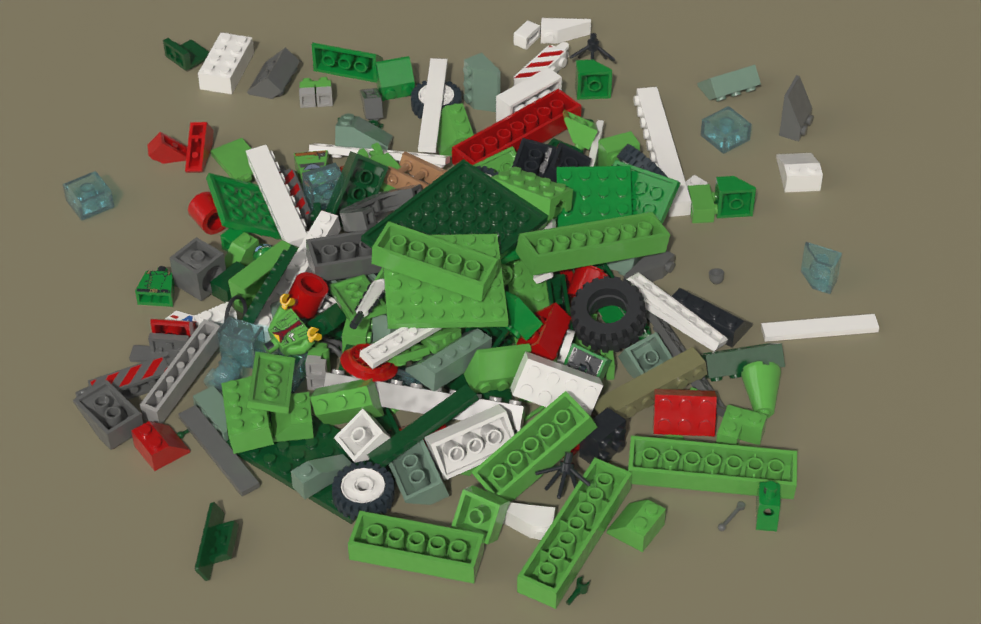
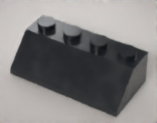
[512,138,556,178]
[671,288,753,348]

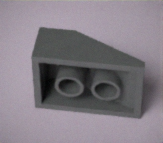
[779,75,814,142]
[73,380,143,450]

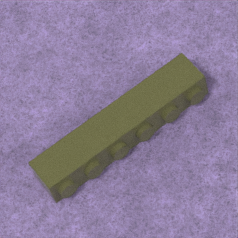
[592,347,707,419]

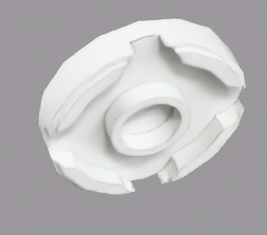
[557,329,575,365]

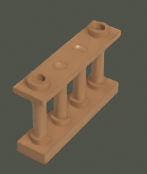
[383,151,447,190]

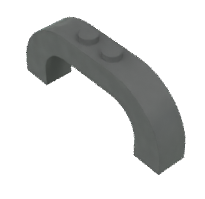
[339,184,422,232]

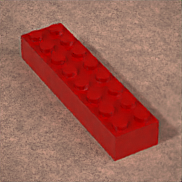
[452,88,581,165]

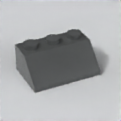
[247,47,300,99]

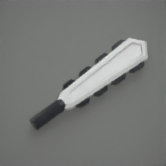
[349,278,385,329]

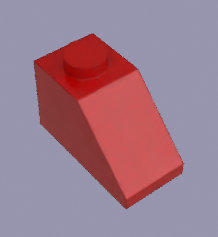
[147,131,187,164]

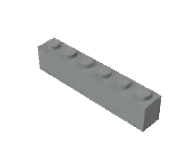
[140,319,223,424]

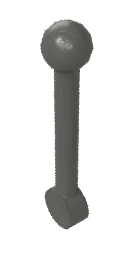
[718,502,745,531]

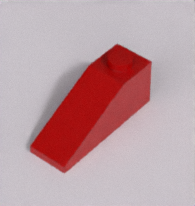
[185,122,214,173]

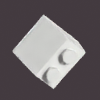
[334,409,391,463]

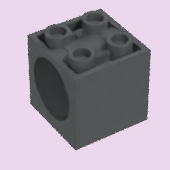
[170,237,226,301]

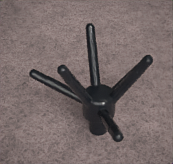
[569,33,615,61]
[535,451,591,499]

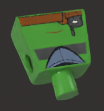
[294,150,329,188]

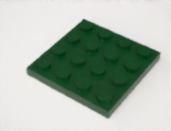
[237,245,298,341]

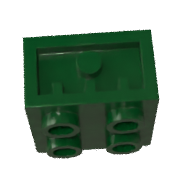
[163,38,210,71]

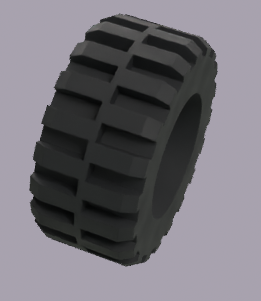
[570,276,647,353]

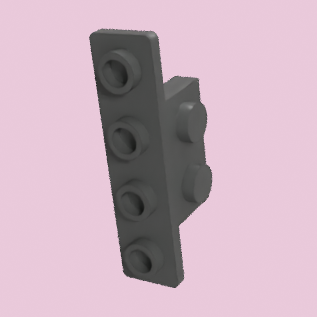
[129,333,208,367]

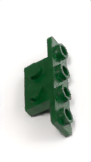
[195,502,239,581]

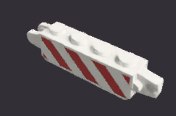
[514,42,569,86]

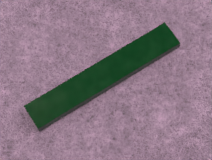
[367,384,479,469]

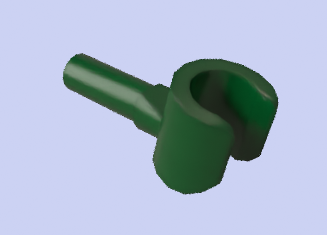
[566,577,590,605]

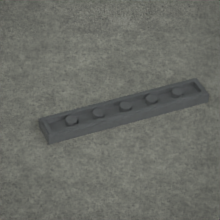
[178,405,260,497]

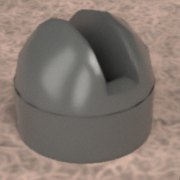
[709,268,724,284]

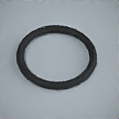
[224,295,247,336]

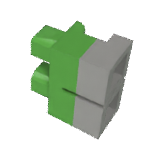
[299,77,333,108]
[305,342,331,390]

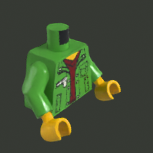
[263,294,322,356]

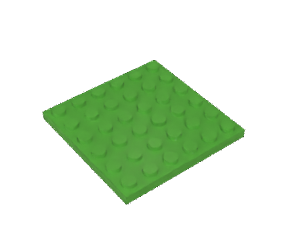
[383,234,508,329]

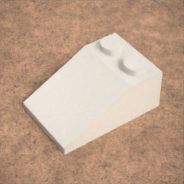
[776,153,823,192]

